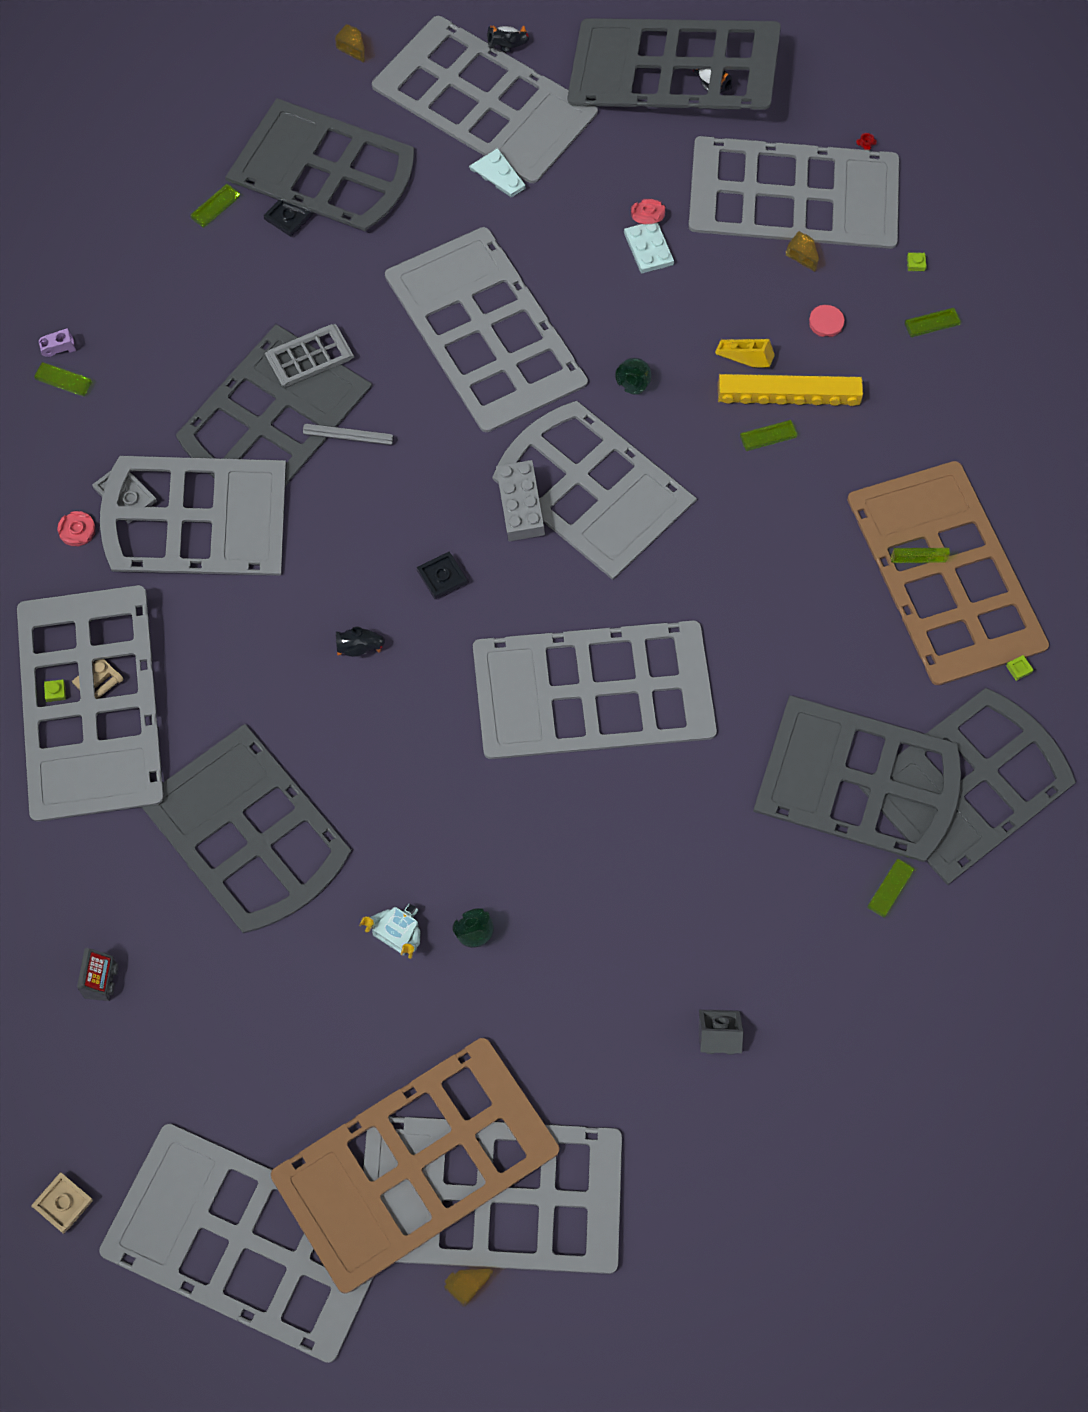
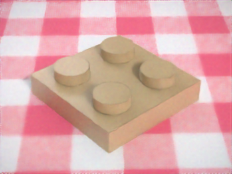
[31,1172,93,1234]

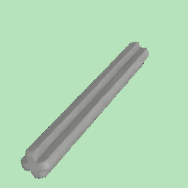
[303,424,393,445]

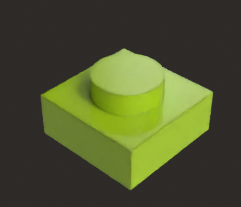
[907,253,926,271]
[1006,655,1033,681]
[44,679,66,702]

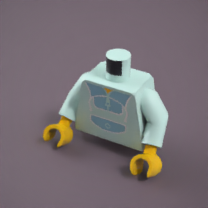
[359,904,420,959]

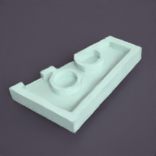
[469,148,526,197]

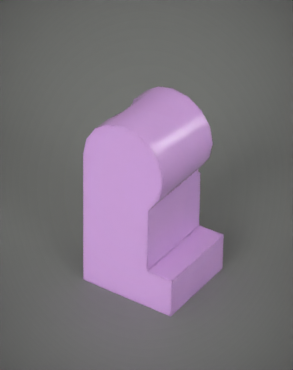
[39,328,76,357]

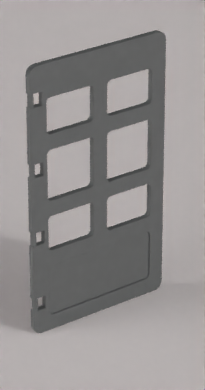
[567,19,781,110]

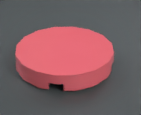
[631,199,665,224]
[809,305,844,337]
[57,511,96,546]

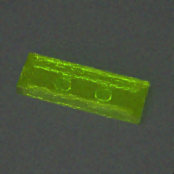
[190,184,240,228]
[904,308,961,337]
[34,362,92,396]
[740,420,797,451]
[891,548,950,563]
[867,858,914,918]

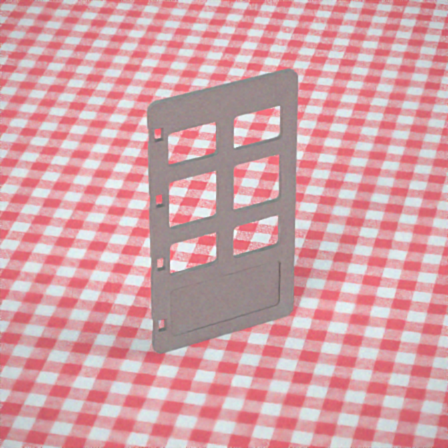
[372,16,597,183]
[689,136,899,249]
[385,227,588,432]
[17,585,164,822]
[473,621,717,759]
[363,1116,622,1274]
[99,1124,373,1363]

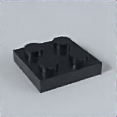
[263,199,313,237]
[417,551,467,599]

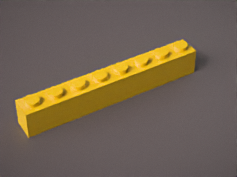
[718,374,863,406]

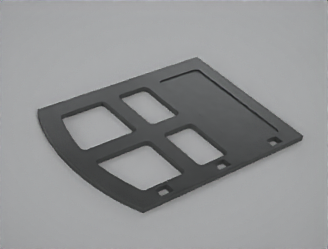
[225,98,414,231]
[176,324,372,486]
[858,688,1076,885]
[753,695,961,862]
[141,724,351,933]

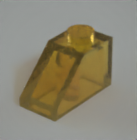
[335,24,365,62]
[786,231,819,272]
[444,1269,493,1307]

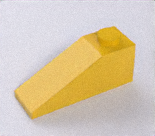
[715,339,775,368]

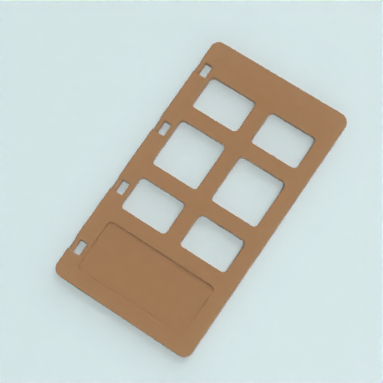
[847,461,1049,685]
[271,1038,559,1294]

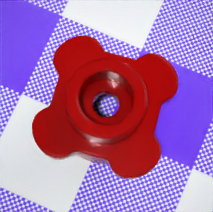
[856,133,876,150]

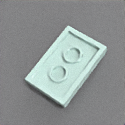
[624,223,674,274]

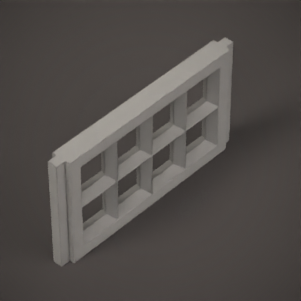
[265,324,354,387]

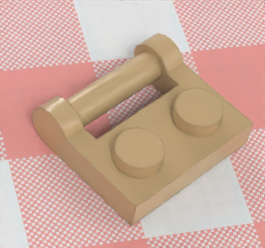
[72,659,124,699]

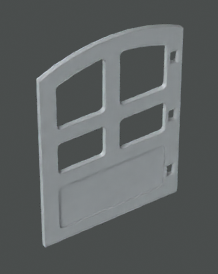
[493,401,697,580]
[100,456,286,576]

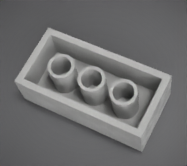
[496,460,545,541]

